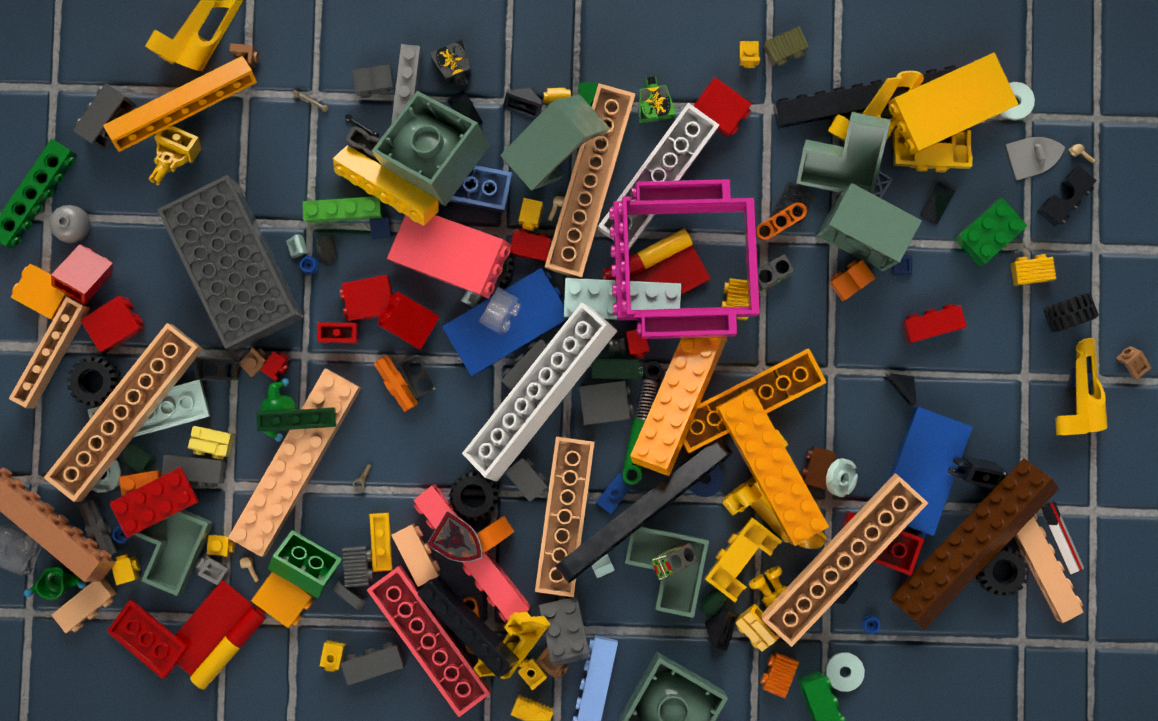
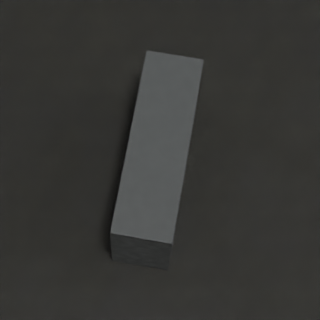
[157,175,304,352]

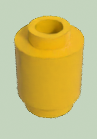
[543,88,571,106]

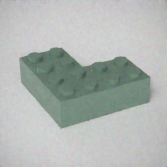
[796,112,891,194]
[121,510,214,596]
[624,526,709,618]

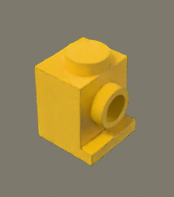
[517,657,548,690]

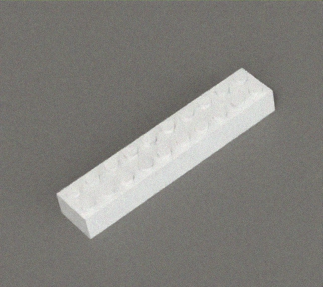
[462,302,617,481]

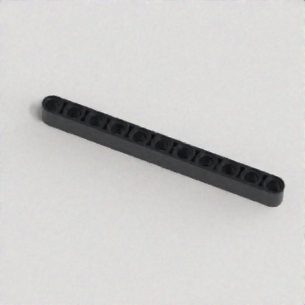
[556,438,733,583]

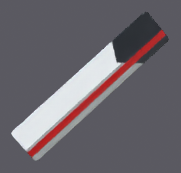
[1041,502,1084,574]

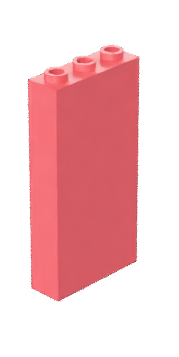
[387,215,511,299]

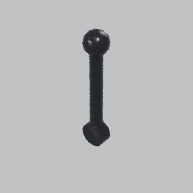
[345,114,379,138]

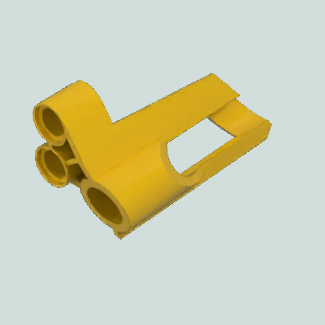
[145,0,243,71]
[828,70,924,142]
[1055,338,1107,435]
[721,477,827,549]

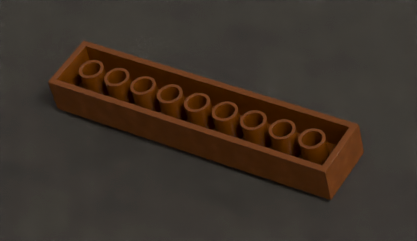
[890,458,1059,630]

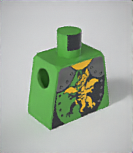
[639,76,676,123]

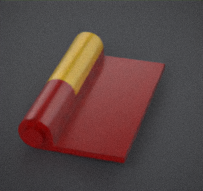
[601,228,711,322]
[175,580,266,690]

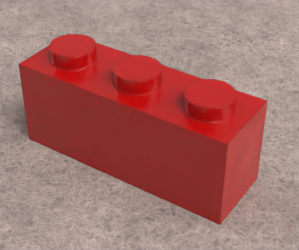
[901,303,967,344]

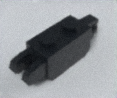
[948,456,1008,489]

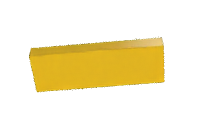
[369,513,393,572]

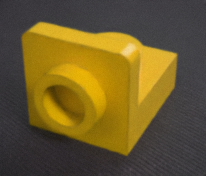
[739,41,760,68]
[207,535,235,557]

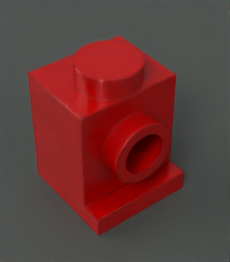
[260,351,290,382]

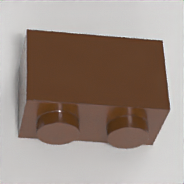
[800,446,837,490]

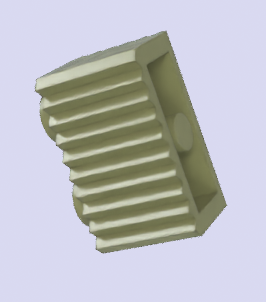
[763,26,809,66]

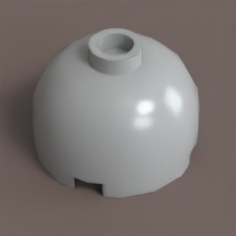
[50,205,91,244]

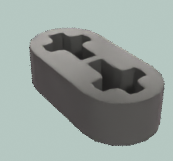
[332,580,367,611]

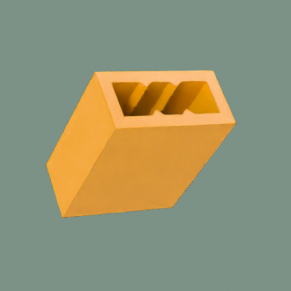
[11,264,71,320]
[251,572,314,628]

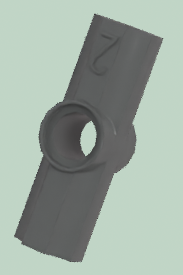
[78,499,118,556]

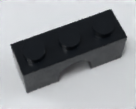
[1037,166,1097,226]

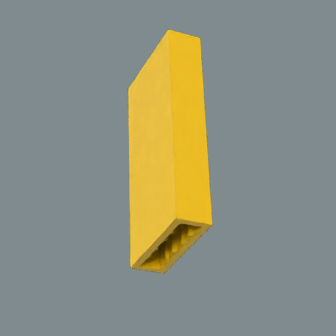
[888,52,1019,154]

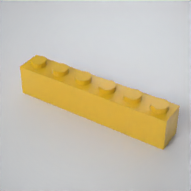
[333,145,439,226]

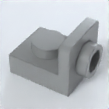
[195,553,228,585]

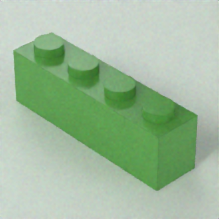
[302,197,383,224]

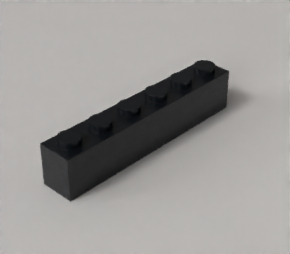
[418,577,520,678]

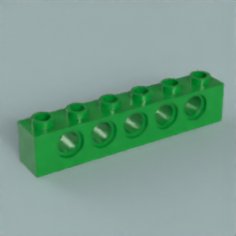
[0,138,77,249]

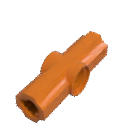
[374,355,419,412]

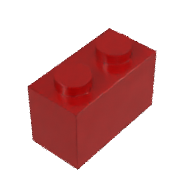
[510,228,552,263]
[317,322,360,344]
[625,330,649,359]

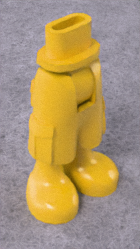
[749,566,787,608]

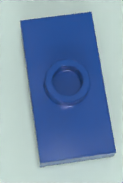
[596,472,635,515]

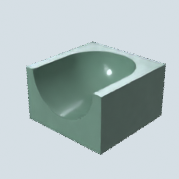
[372,91,490,206]
[500,94,610,191]
[816,183,922,271]
[618,651,728,721]

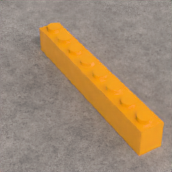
[103,56,257,152]

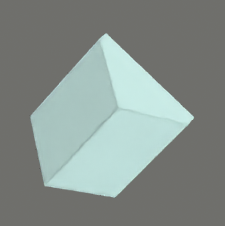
[286,234,309,259]
[460,290,482,308]
[592,554,615,578]

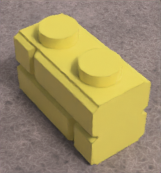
[188,426,235,460]

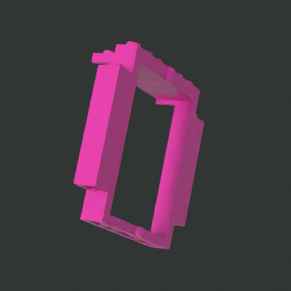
[609,179,760,339]

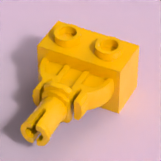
[148,126,202,185]

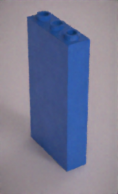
[442,268,569,377]
[887,407,973,538]

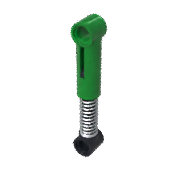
[621,361,663,485]

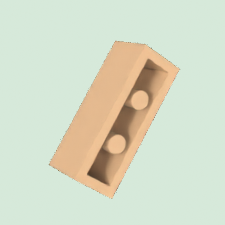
[391,523,441,587]
[51,577,117,633]

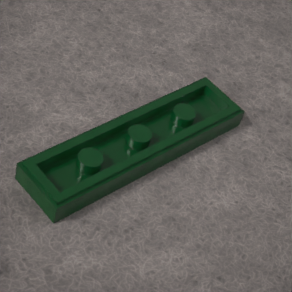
[256,407,337,432]

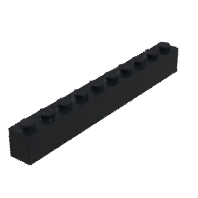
[773,65,961,129]

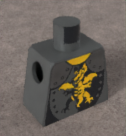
[430,39,472,89]

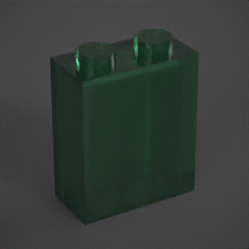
[591,359,643,381]

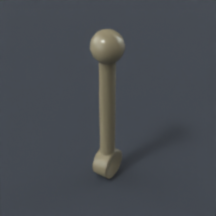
[292,90,328,112]

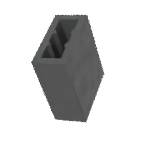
[579,381,633,425]

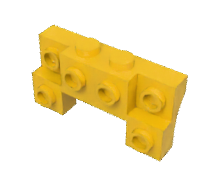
[892,128,972,172]
[704,517,782,602]
[474,612,551,679]

